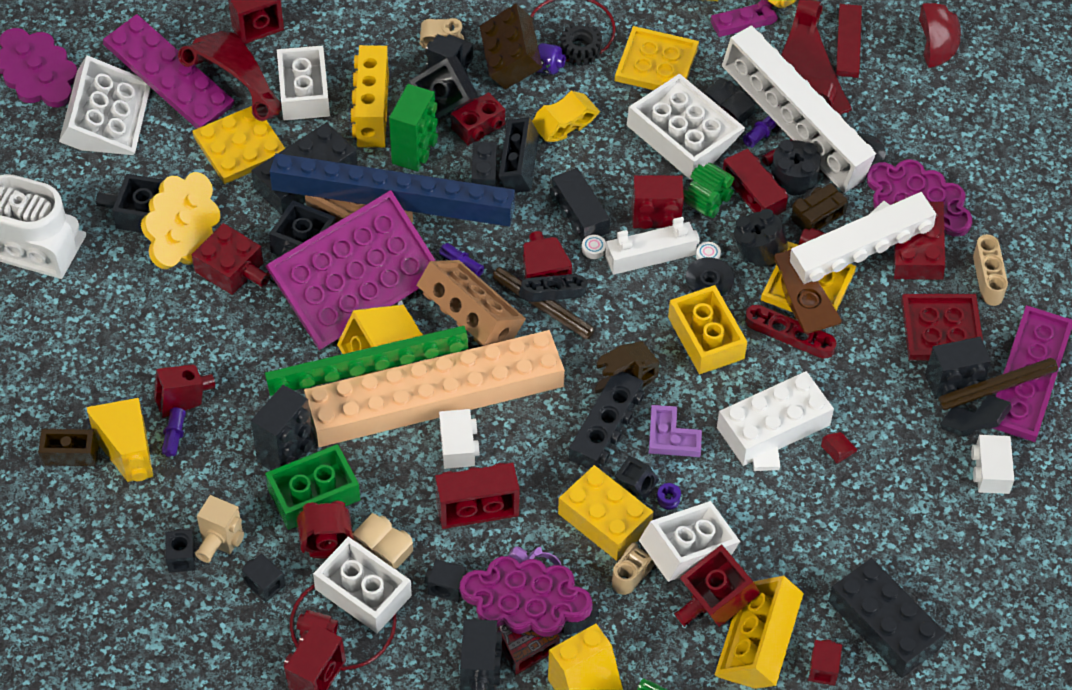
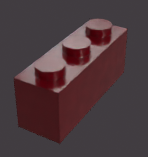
[723,148,788,215]

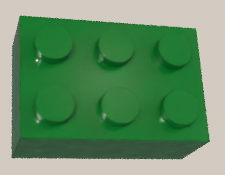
[389,84,438,172]
[265,444,361,530]

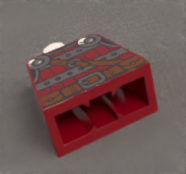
[498,624,560,675]

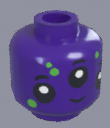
[536,43,566,75]

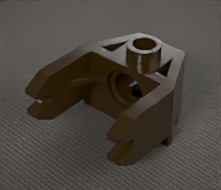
[595,341,660,394]

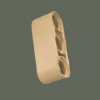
[973,234,1008,306]

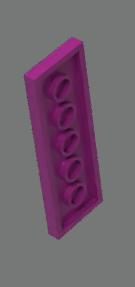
[103,14,234,129]
[993,305,1072,442]

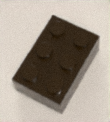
[479,4,543,90]

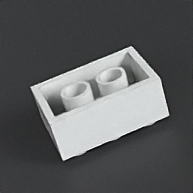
[277,46,330,120]
[639,501,740,582]
[313,537,412,633]

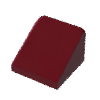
[821,432,857,464]

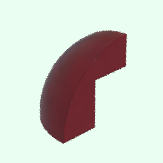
[919,3,961,68]

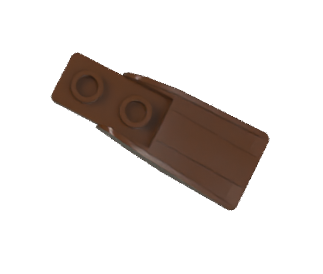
[774,250,842,334]

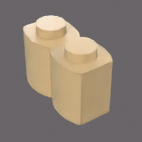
[353,513,413,570]

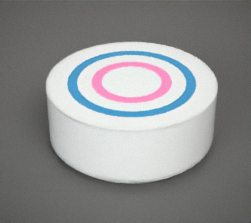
[582,235,606,259]
[696,242,721,260]

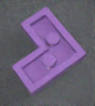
[649,405,702,457]

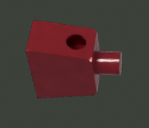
[523,231,572,279]
[154,364,215,418]

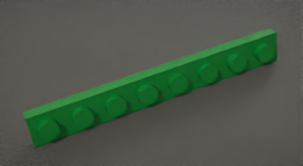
[265,326,468,396]

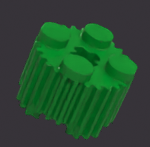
[683,163,734,218]

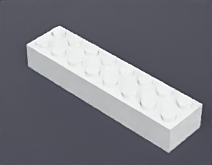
[722,25,876,193]

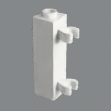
[605,217,700,275]

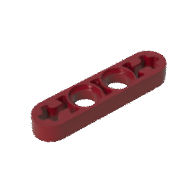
[745,305,837,359]

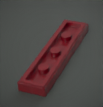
[836,4,862,78]

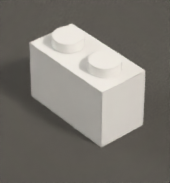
[439,409,480,469]
[971,435,1014,494]

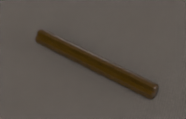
[493,267,595,339]
[938,358,1058,410]

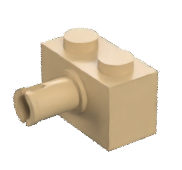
[195,495,244,563]

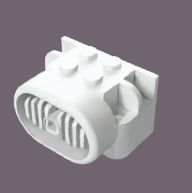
[0,174,86,279]

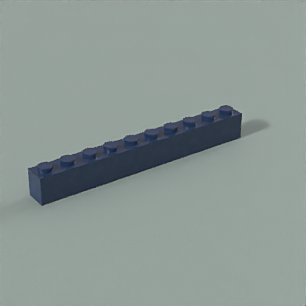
[270,153,515,227]

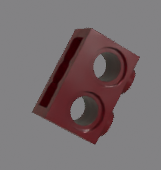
[451,92,505,145]

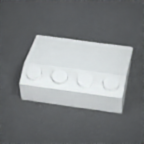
[59,55,150,155]
[627,74,745,180]

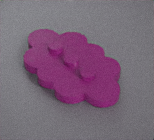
[0,28,77,107]
[867,159,972,237]
[459,556,593,637]

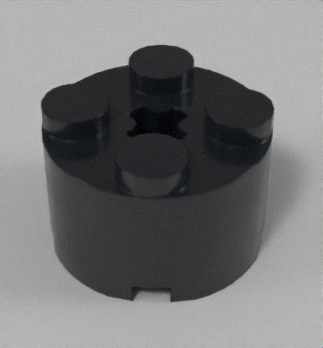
[771,140,821,195]
[734,209,788,267]

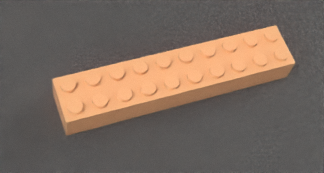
[304,330,565,448]

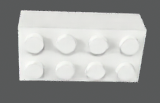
[717,371,834,466]

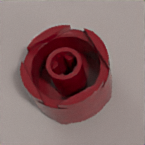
[297,501,354,559]

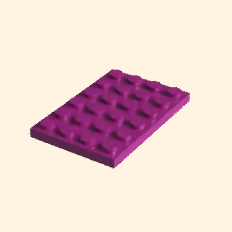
[266,190,436,351]

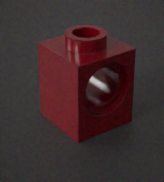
[808,639,842,686]

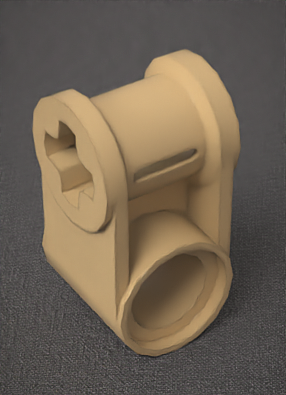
[420,18,464,49]
[612,542,655,595]

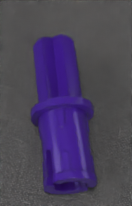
[743,116,778,148]
[439,243,484,277]
[161,408,186,457]

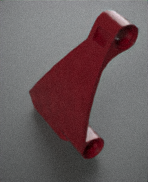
[781,0,852,115]
[178,31,282,121]

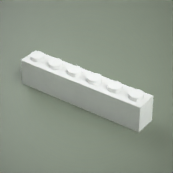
[790,192,936,284]

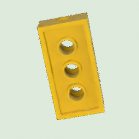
[351,45,389,148]

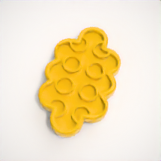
[141,172,220,269]

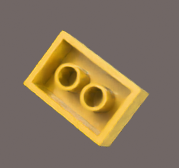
[668,285,747,375]
[558,465,653,561]

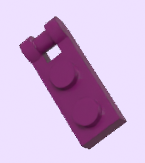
[710,0,778,37]

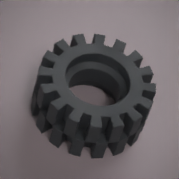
[560,22,602,65]

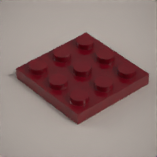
[901,294,983,360]

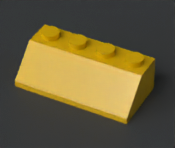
[715,576,804,689]

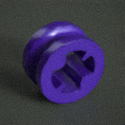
[657,483,681,510]

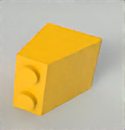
[337,305,423,377]
[87,398,153,482]
[548,624,623,690]

